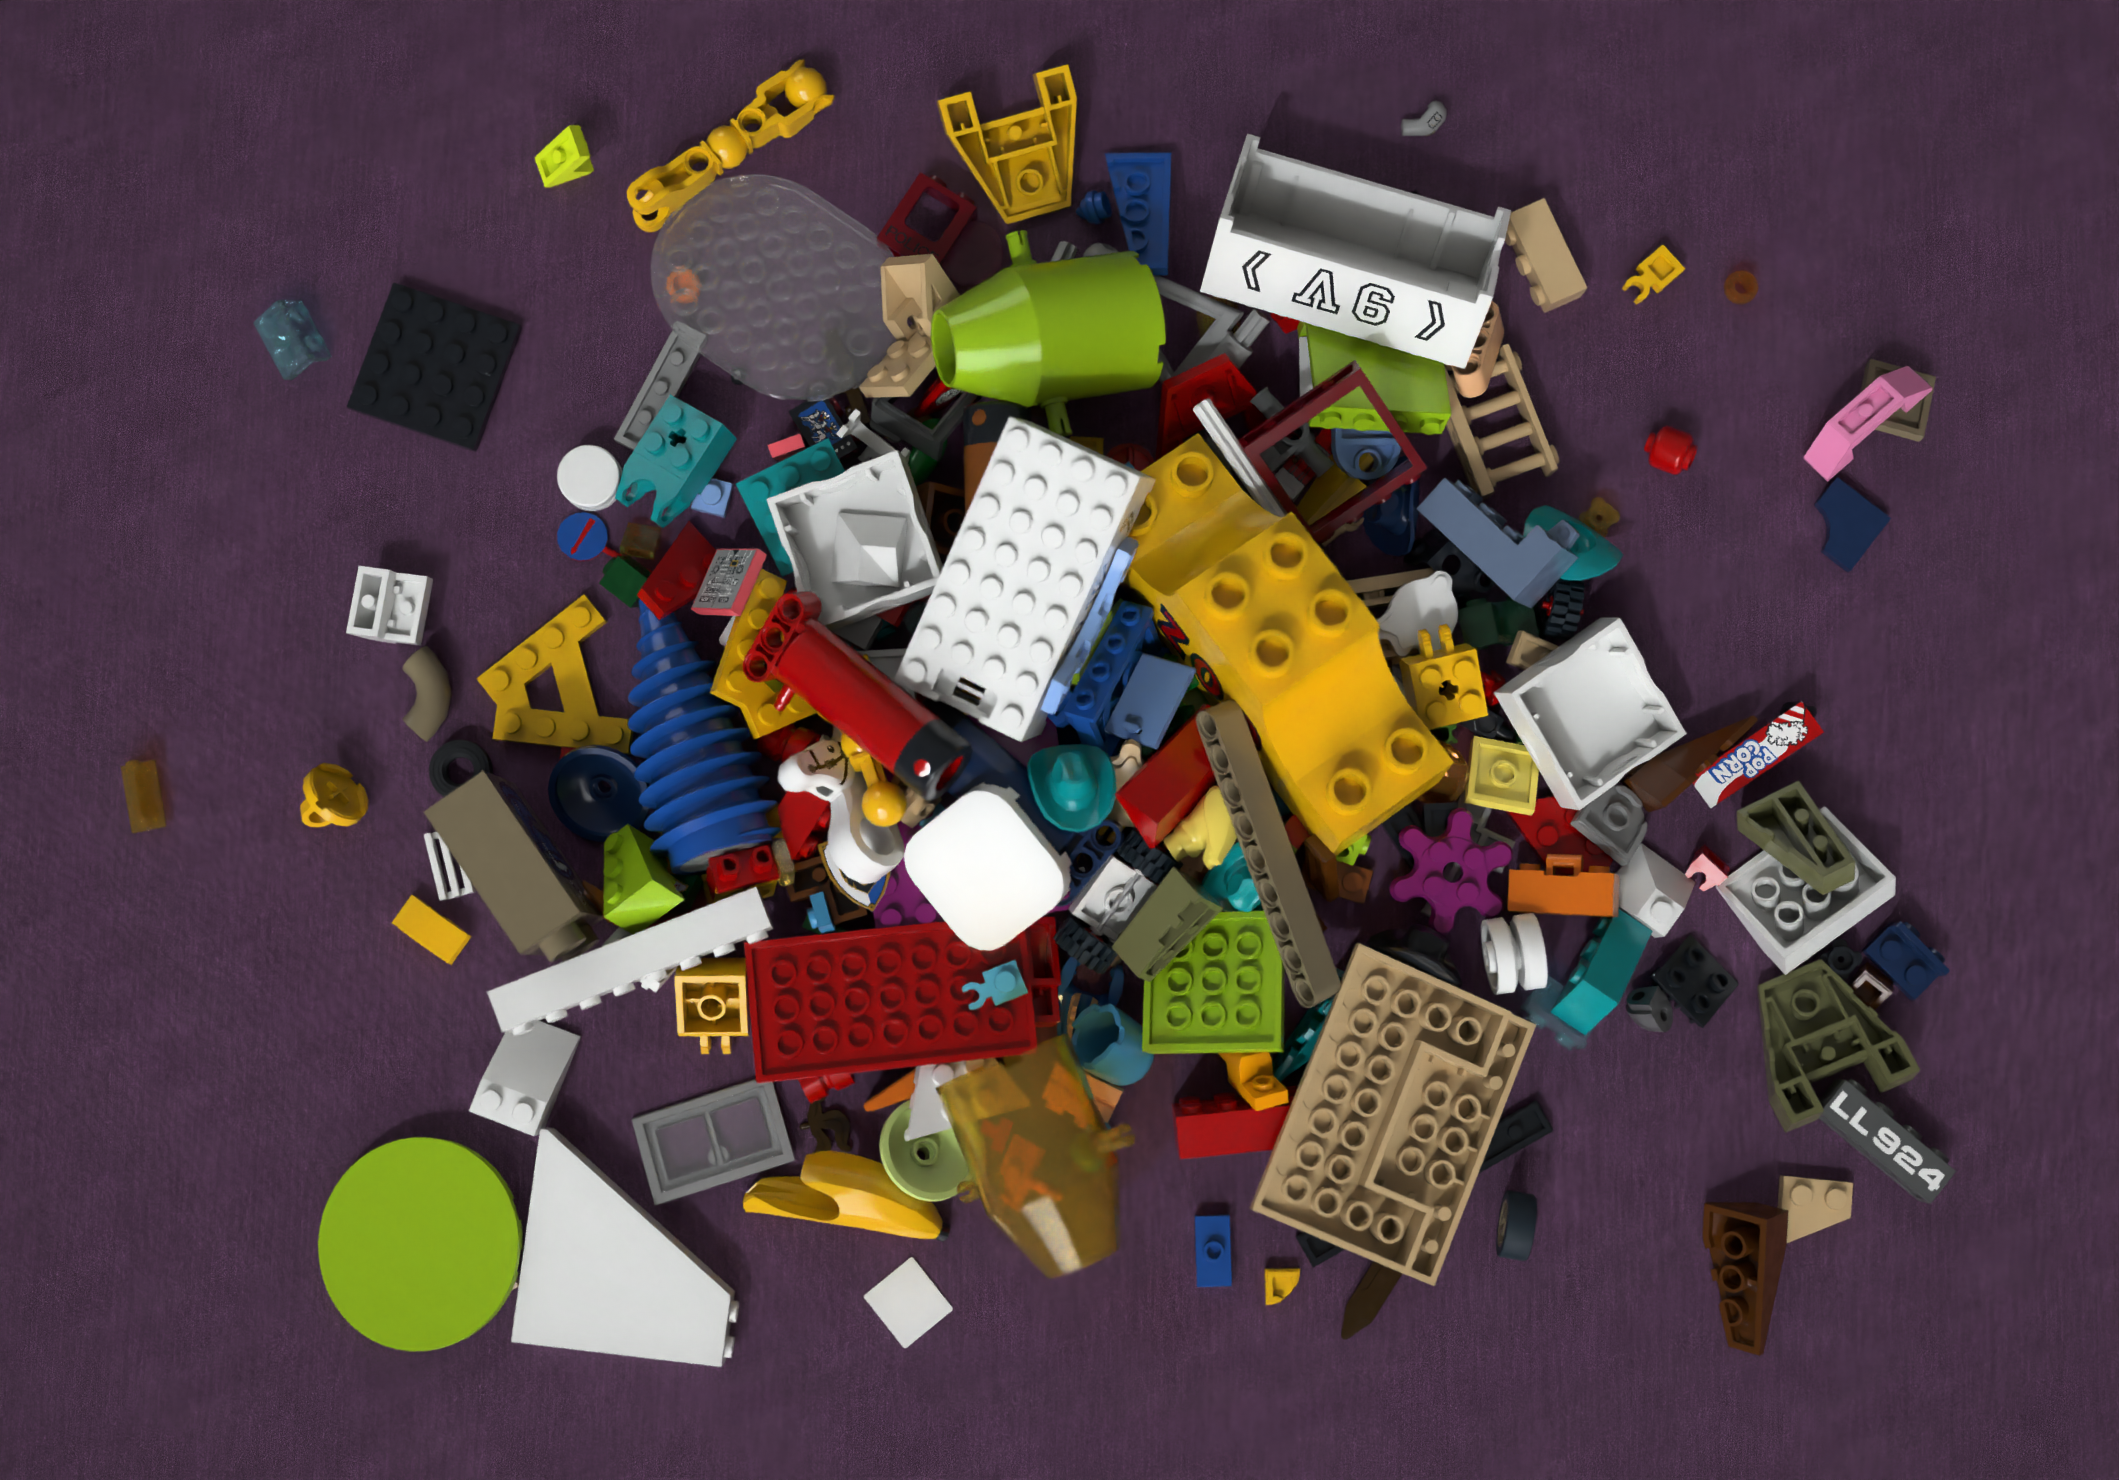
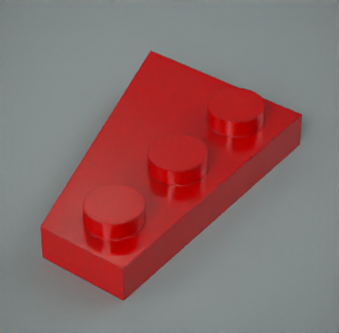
[637,521,716,620]

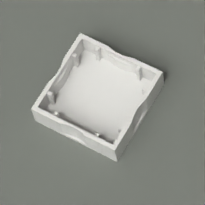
[767,450,943,631]
[1493,617,1686,810]

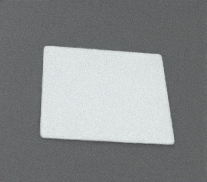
[864,1257,953,1348]

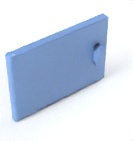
[1104,653,1197,749]

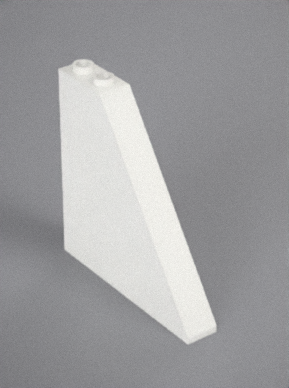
[511,1127,739,1367]

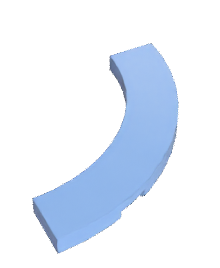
[1041,536,1139,715]

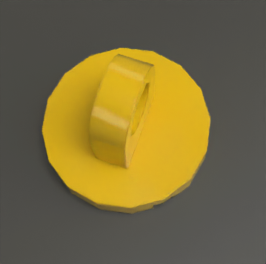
[300,763,369,827]

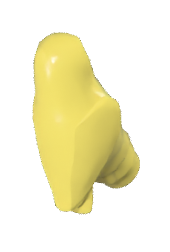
[1163,785,1237,870]

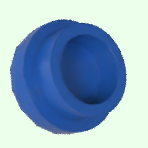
[1076,190,1112,224]

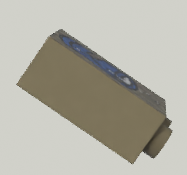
[423,771,604,963]

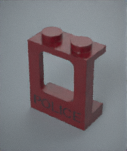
[876,172,978,266]

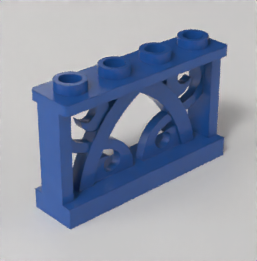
[1064,601,1170,757]

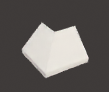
[831,513,907,588]

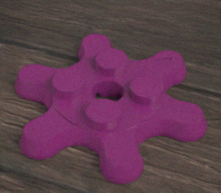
[1389,808,1513,935]

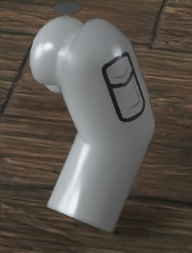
[1401,101,1447,136]

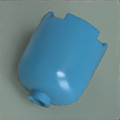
[1066,1004,1155,1086]

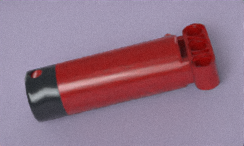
[743,591,973,800]

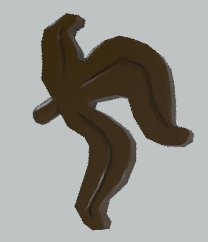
[799,1097,852,1153]

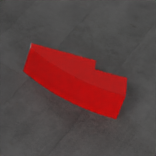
[1025,917,1061,1027]

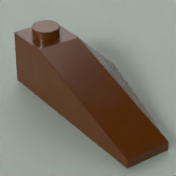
[1702,1202,1788,1356]

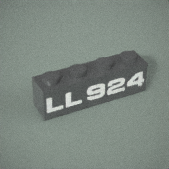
[1819,1079,1956,1204]

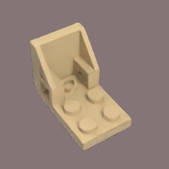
[859,254,960,398]

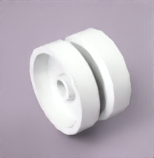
[1481,913,1548,995]

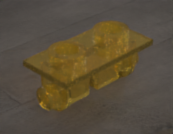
[120,760,167,833]

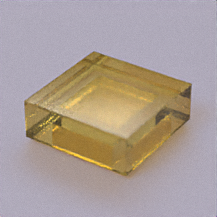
[771,839,796,886]

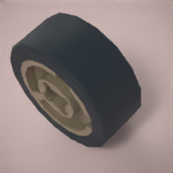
[1496,1190,1537,1261]

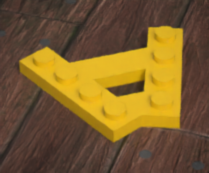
[710,568,817,739]
[476,594,633,755]

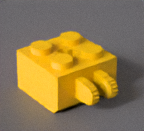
[1399,624,1488,730]
[674,958,751,1054]

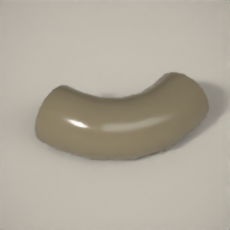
[402,646,452,742]

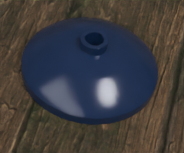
[548,745,650,842]

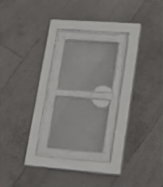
[632,1079,796,1206]

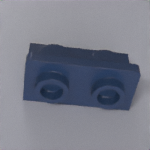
[1861,921,1950,1000]

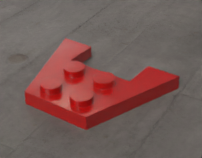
[1155,353,1267,462]

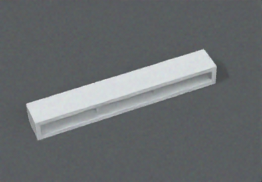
[487,887,774,1036]

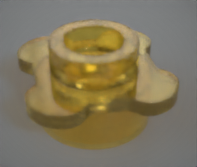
[1579,497,1620,537]

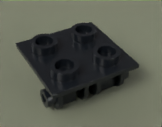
[1649,934,1739,1028]

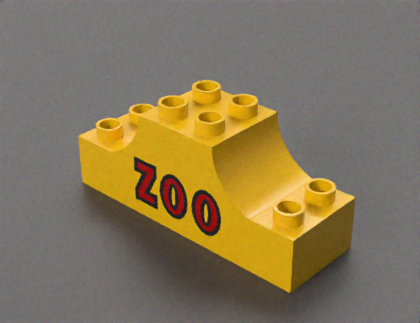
[1119,433,1454,856]

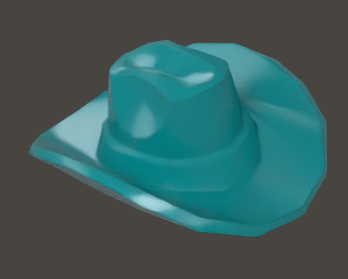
[1523,505,1623,581]
[1027,744,1117,832]
[1202,842,1264,912]

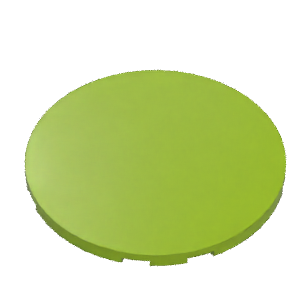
[318,1137,523,1351]

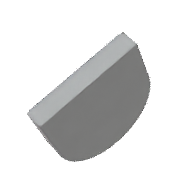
[1570,785,1648,866]

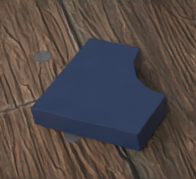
[1814,477,1891,572]

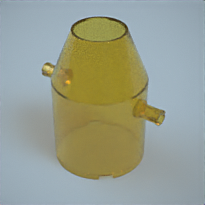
[936,1033,1135,1278]

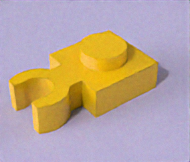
[1622,245,1685,304]

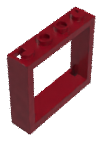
[1238,360,1427,544]

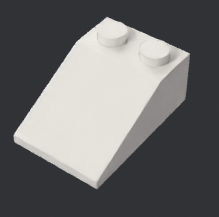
[469,1020,581,1136]

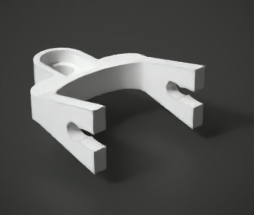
[836,409,910,463]

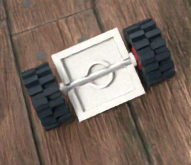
[1053,828,1183,975]

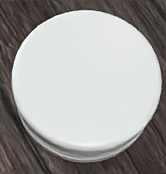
[557,445,623,511]

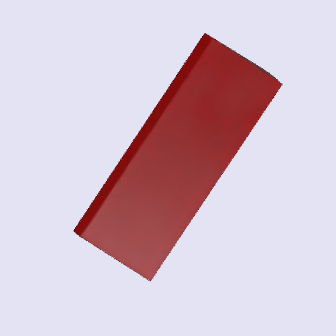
[1114,704,1217,849]

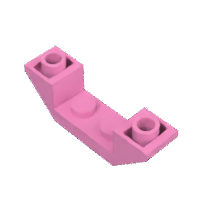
[1804,366,1933,482]

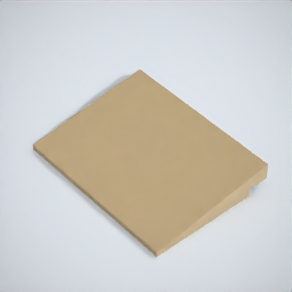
[1249,943,1536,1286]

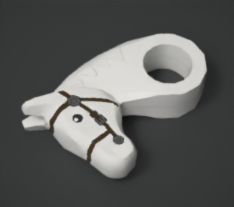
[778,726,904,884]

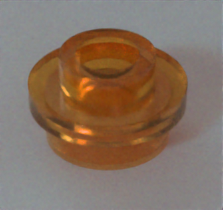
[1723,270,1758,305]

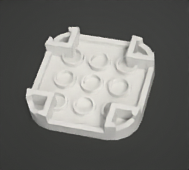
[904,782,1072,950]

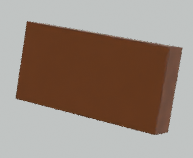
[1304,834,1339,902]

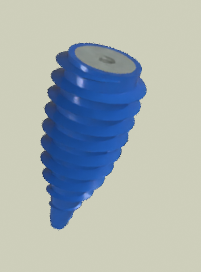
[628,599,782,875]

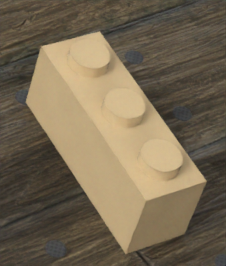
[1505,198,1587,313]

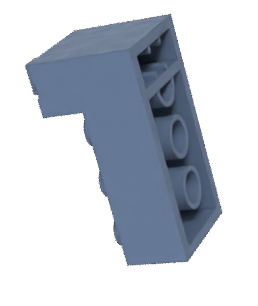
[1417,478,1580,609]

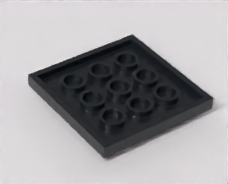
[346,282,522,452]

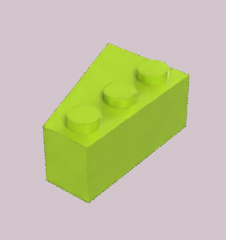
[603,824,684,935]

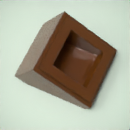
[1848,962,1894,1010]

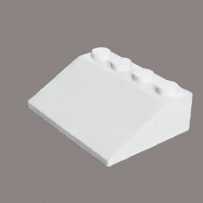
[1716,806,1896,975]

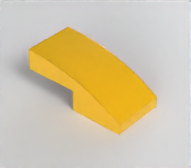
[392,895,472,965]

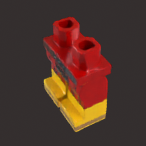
[701,843,780,905]

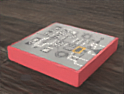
[691,549,767,616]

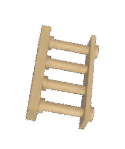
[1444,343,1559,501]

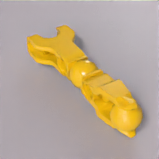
[627,59,835,233]

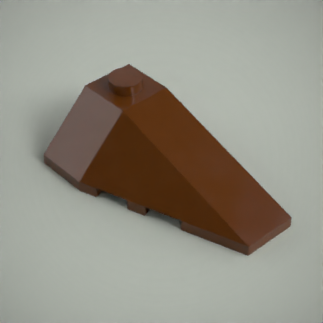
[1621,715,1758,813]

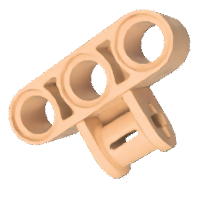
[1444,301,1504,398]

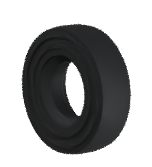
[429,740,493,797]

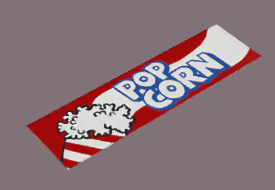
[1692,701,1824,808]

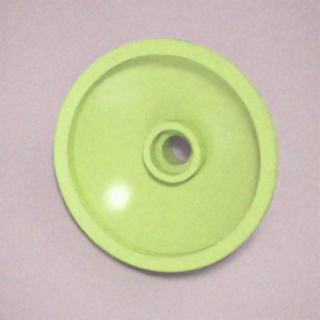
[880,1100,980,1201]

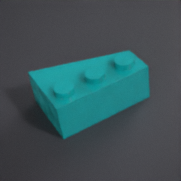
[1550,909,1652,1035]

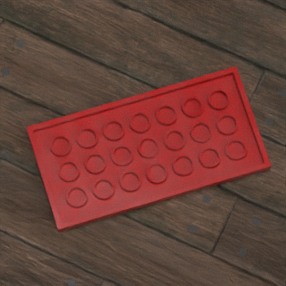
[744,921,1038,1084]

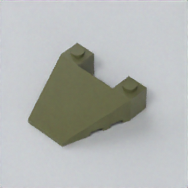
[1757,959,1920,1133]

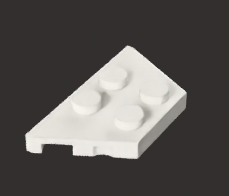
[904,1058,1031,1141]

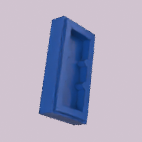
[1194,1214,1232,1287]

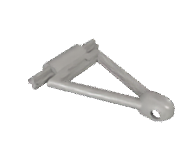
[1083,243,1270,383]

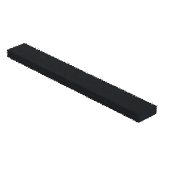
[1295,1100,1554,1268]

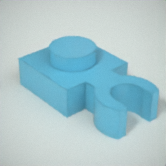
[962,960,1028,1010]

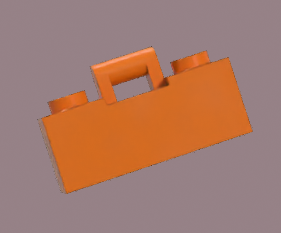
[1508,854,1620,917]

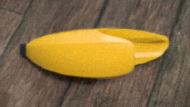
[743,1151,951,1242]

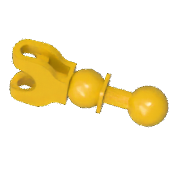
[816,654,907,827]

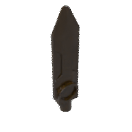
[1341,1261,1403,1340]

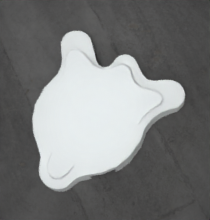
[1376,571,1458,656]

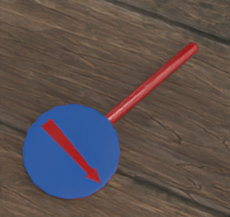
[557,512,653,573]

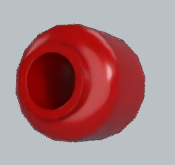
[1644,425,1698,475]

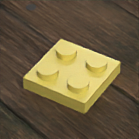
[1464,736,1539,816]

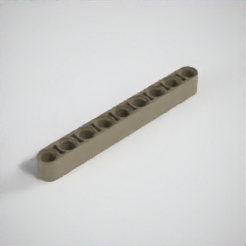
[1196,699,1341,1008]

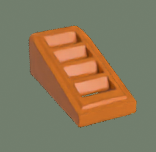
[863,1068,916,1112]

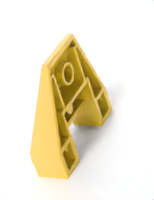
[936,64,1077,224]

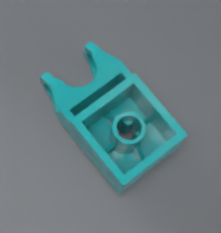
[615,394,737,528]

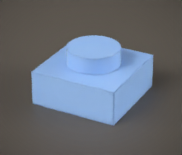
[691,478,734,518]

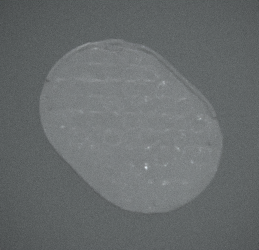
[650,174,898,402]

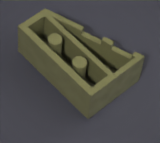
[1737,781,1855,895]
[1112,867,1223,982]

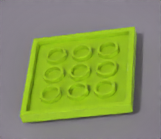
[1142,911,1285,1054]

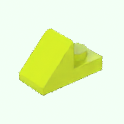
[534,125,594,188]

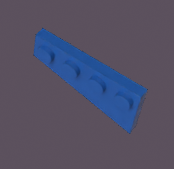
[1105,152,1172,275]

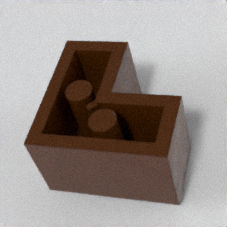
[781,856,870,926]

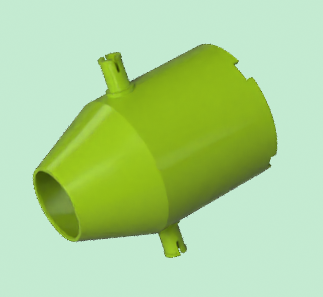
[931,230,1166,437]

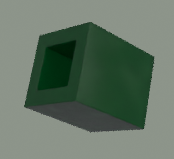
[599,555,651,608]

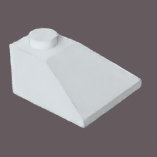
[1615,843,1696,938]

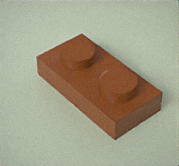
[1300,854,1373,904]

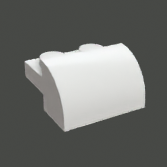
[346,566,433,646]

